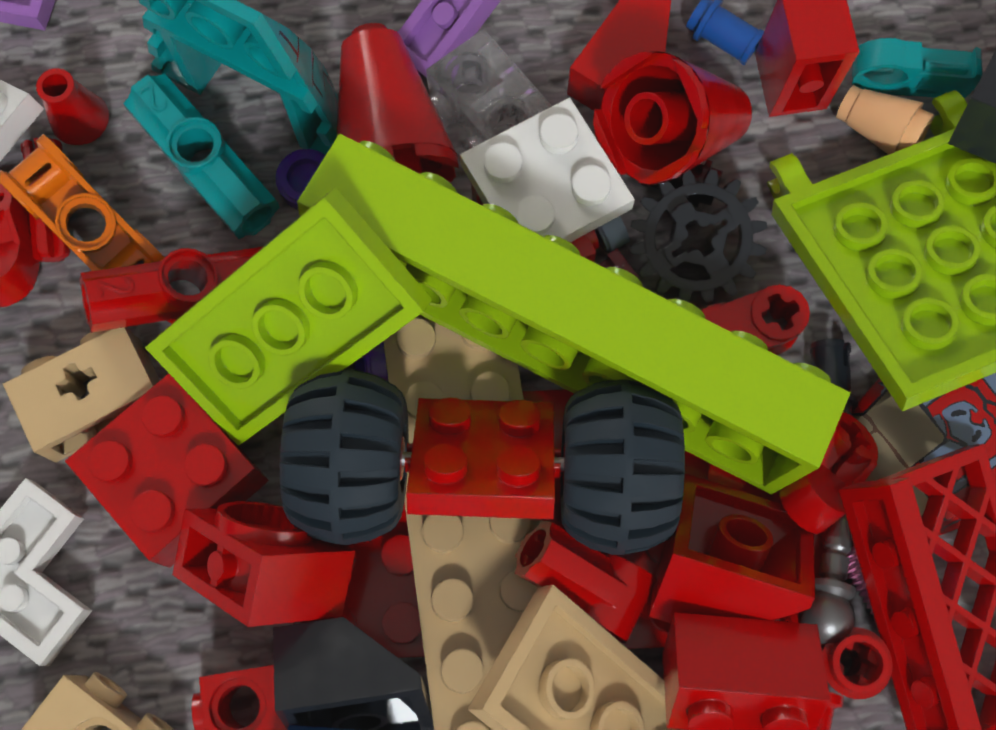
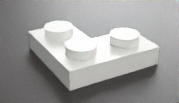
[0,478,92,666]

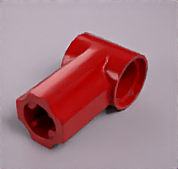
[514,520,657,643]

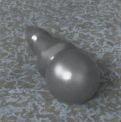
[798,516,856,646]

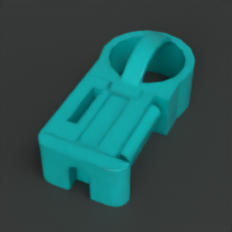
[852,38,983,99]

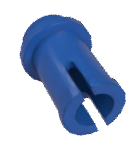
[686,0,764,65]

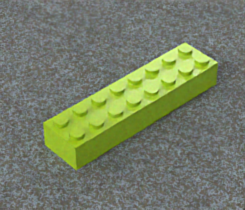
[297,133,850,495]

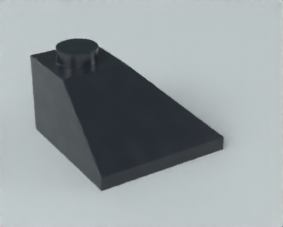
[273,617,434,730]

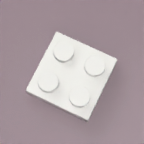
[460,97,635,242]

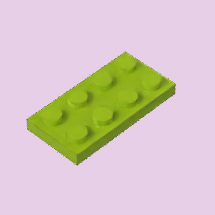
[145,187,432,446]

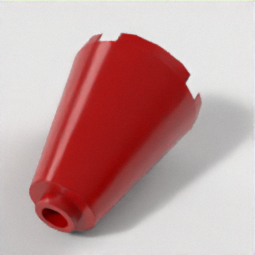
[337,23,459,182]
[593,51,752,185]

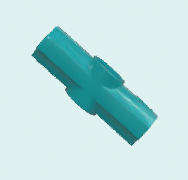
[123,73,280,239]

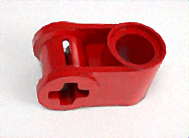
[701,284,810,355]

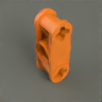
[0,134,165,272]

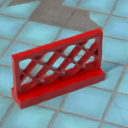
[839,444,996,730]

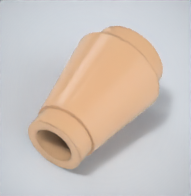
[836,85,935,155]

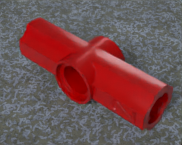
[80,246,264,333]

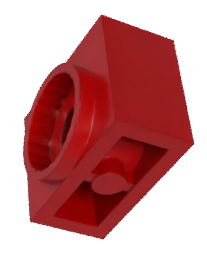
[172,501,356,627]

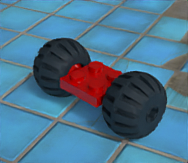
[280,369,685,555]

